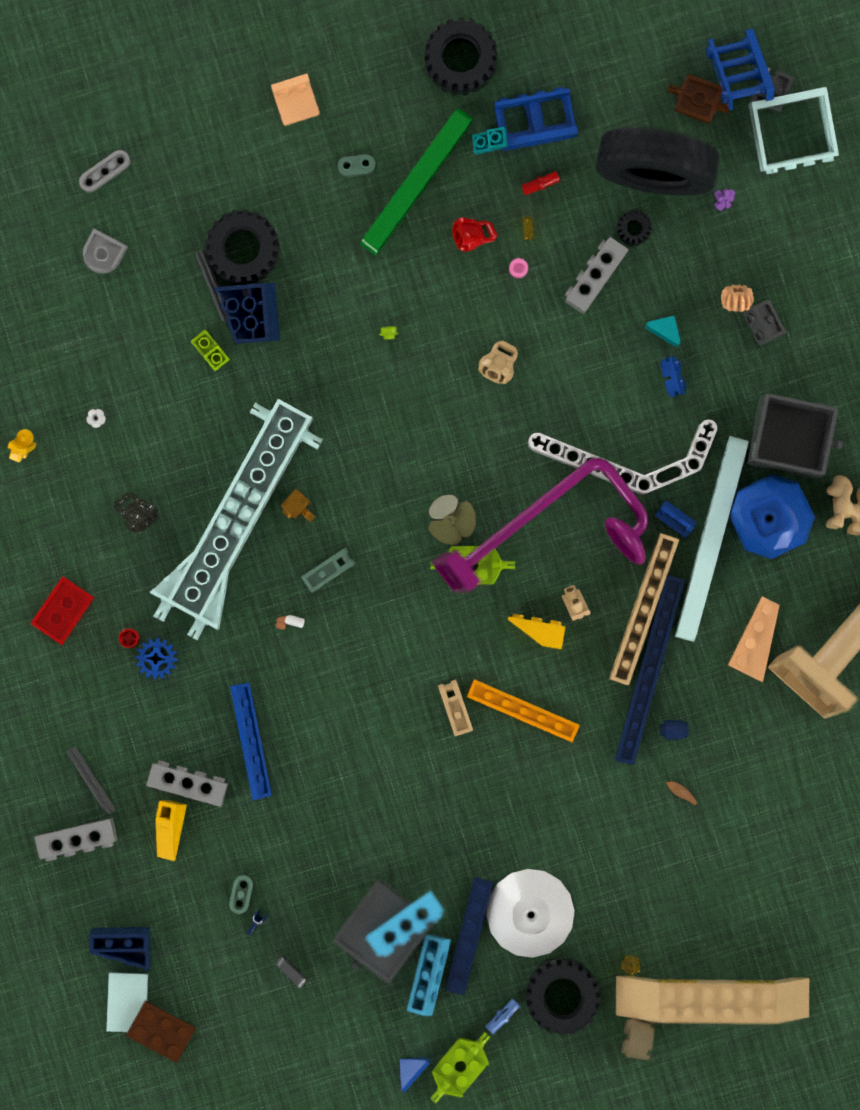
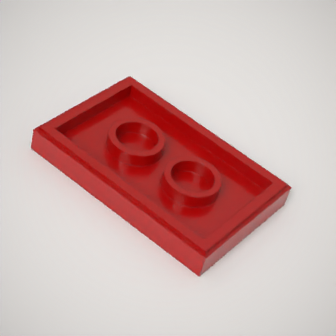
[30,576,95,645]

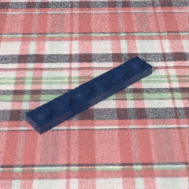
[445,877,494,995]

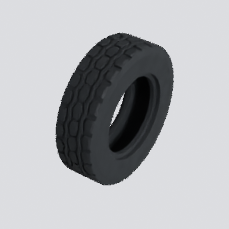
[596,127,720,196]

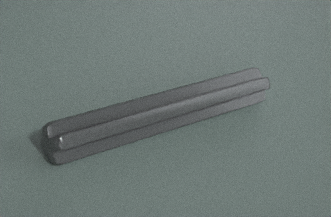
[195,250,228,323]
[67,747,115,815]

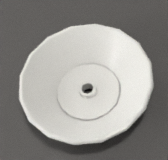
[486,869,574,958]

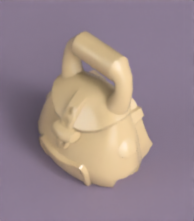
[479,340,518,384]

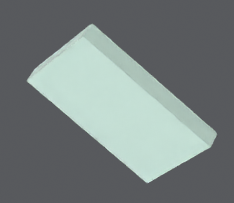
[107,972,148,1032]

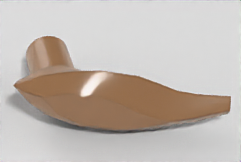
[666,781,697,805]

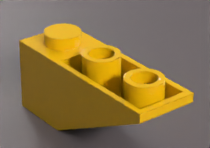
[507,614,566,649]
[156,800,187,861]

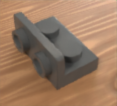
[743,299,787,346]

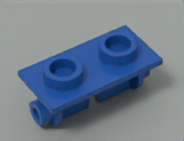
[660,357,686,397]
[655,501,697,538]

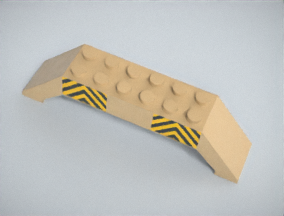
[616,976,809,1024]

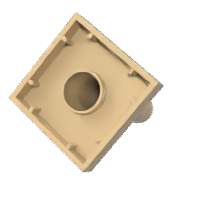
[768,604,860,719]

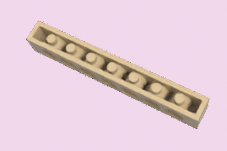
[609,533,679,686]

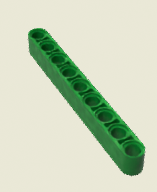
[360,108,474,256]

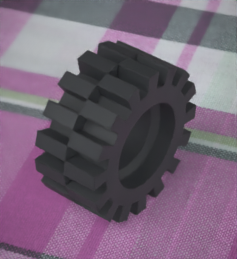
[616,209,652,246]

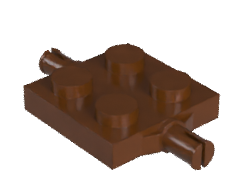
[667,74,729,124]

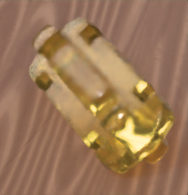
[522,217,534,240]

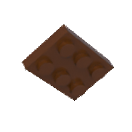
[126,1000,196,1063]

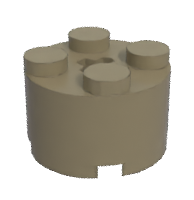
[621,1018,654,1060]

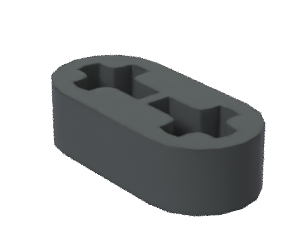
[275,956,308,988]

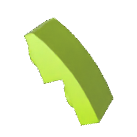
[190,329,230,371]

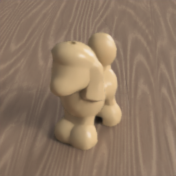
[826,475,860,535]

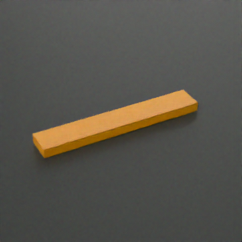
[467,679,580,743]

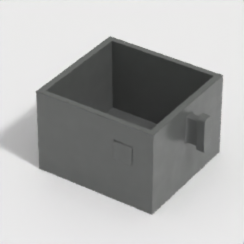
[745,393,843,479]
[333,877,434,984]

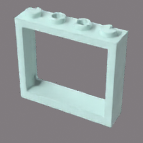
[748,87,839,174]

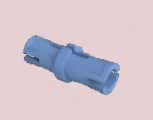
[485,998,521,1035]

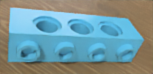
[366,891,444,957]
[407,934,451,1016]

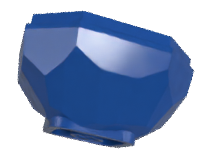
[729,474,815,560]

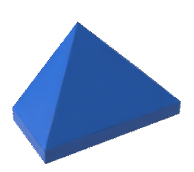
[400,1057,430,1092]

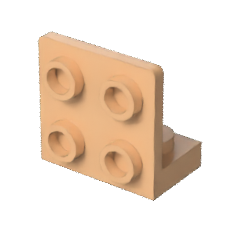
[271,74,320,126]

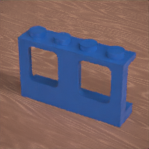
[494,87,578,151]

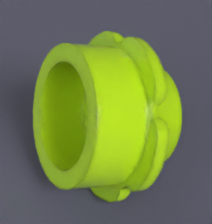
[379,326,398,339]

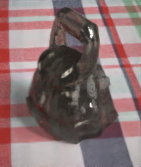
[114,492,158,533]

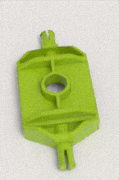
[430,546,515,585]
[430,1032,491,1103]

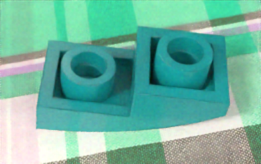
[472,127,507,155]

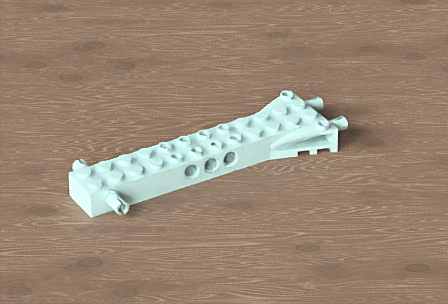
[149,399,323,640]

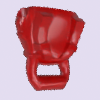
[452,217,498,252]

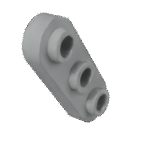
[79,150,130,192]

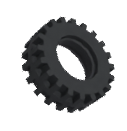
[205,209,280,285]

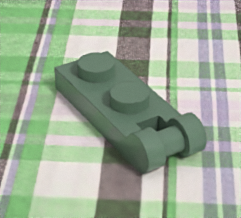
[301,548,356,593]

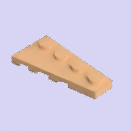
[728,596,780,682]

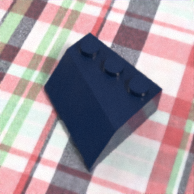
[214,283,280,344]

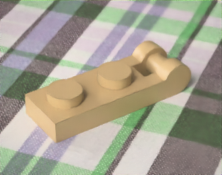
[438,679,473,736]

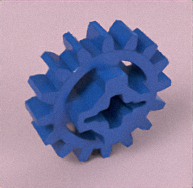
[136,638,178,680]

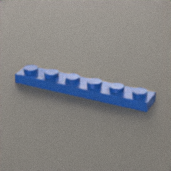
[230,683,272,800]

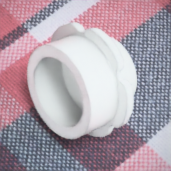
[86,409,105,428]

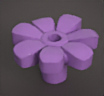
[714,189,735,211]

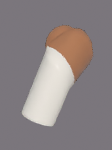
[275,615,305,630]

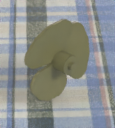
[429,494,476,545]

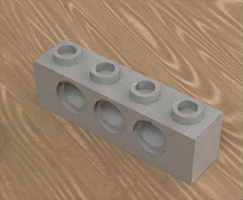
[565,237,629,315]
[146,760,229,807]
[35,818,118,862]

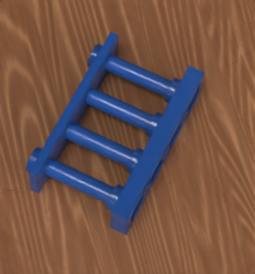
[706,29,774,110]

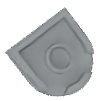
[83,229,128,274]

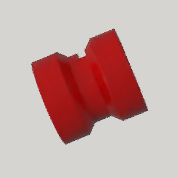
[119,629,140,648]

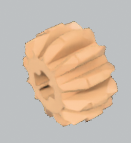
[721,284,754,313]

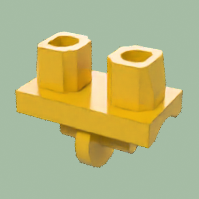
[7,429,37,462]

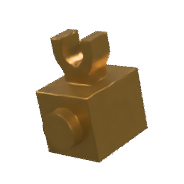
[281,489,316,523]

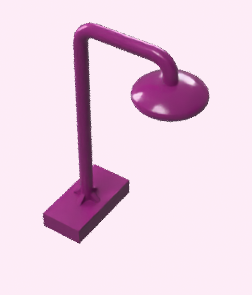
[431,458,648,593]

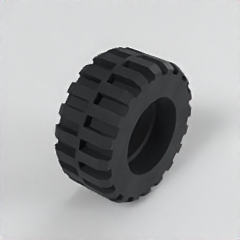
[424,18,497,95]
[525,958,600,1036]

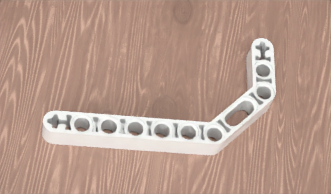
[528,419,717,495]

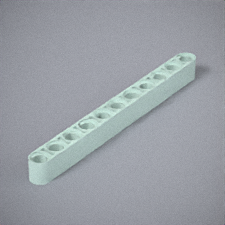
[675,436,749,642]

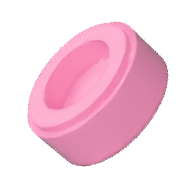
[509,258,528,278]

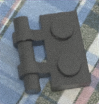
[749,67,794,114]

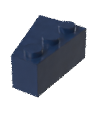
[89,927,151,971]

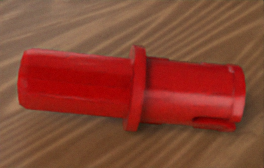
[522,171,560,195]

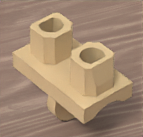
[562,585,590,621]

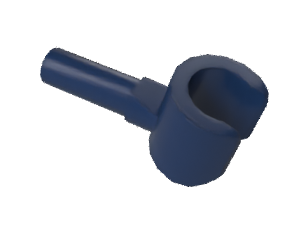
[247,909,268,936]

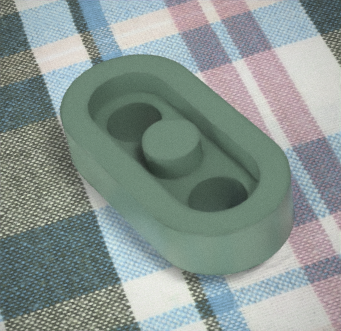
[337,154,375,177]
[229,875,253,914]

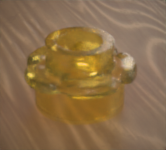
[621,955,641,975]

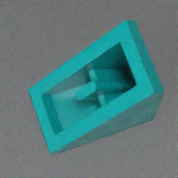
[644,316,681,348]

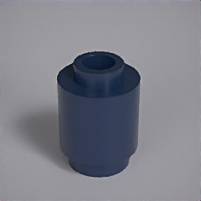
[660,720,688,740]

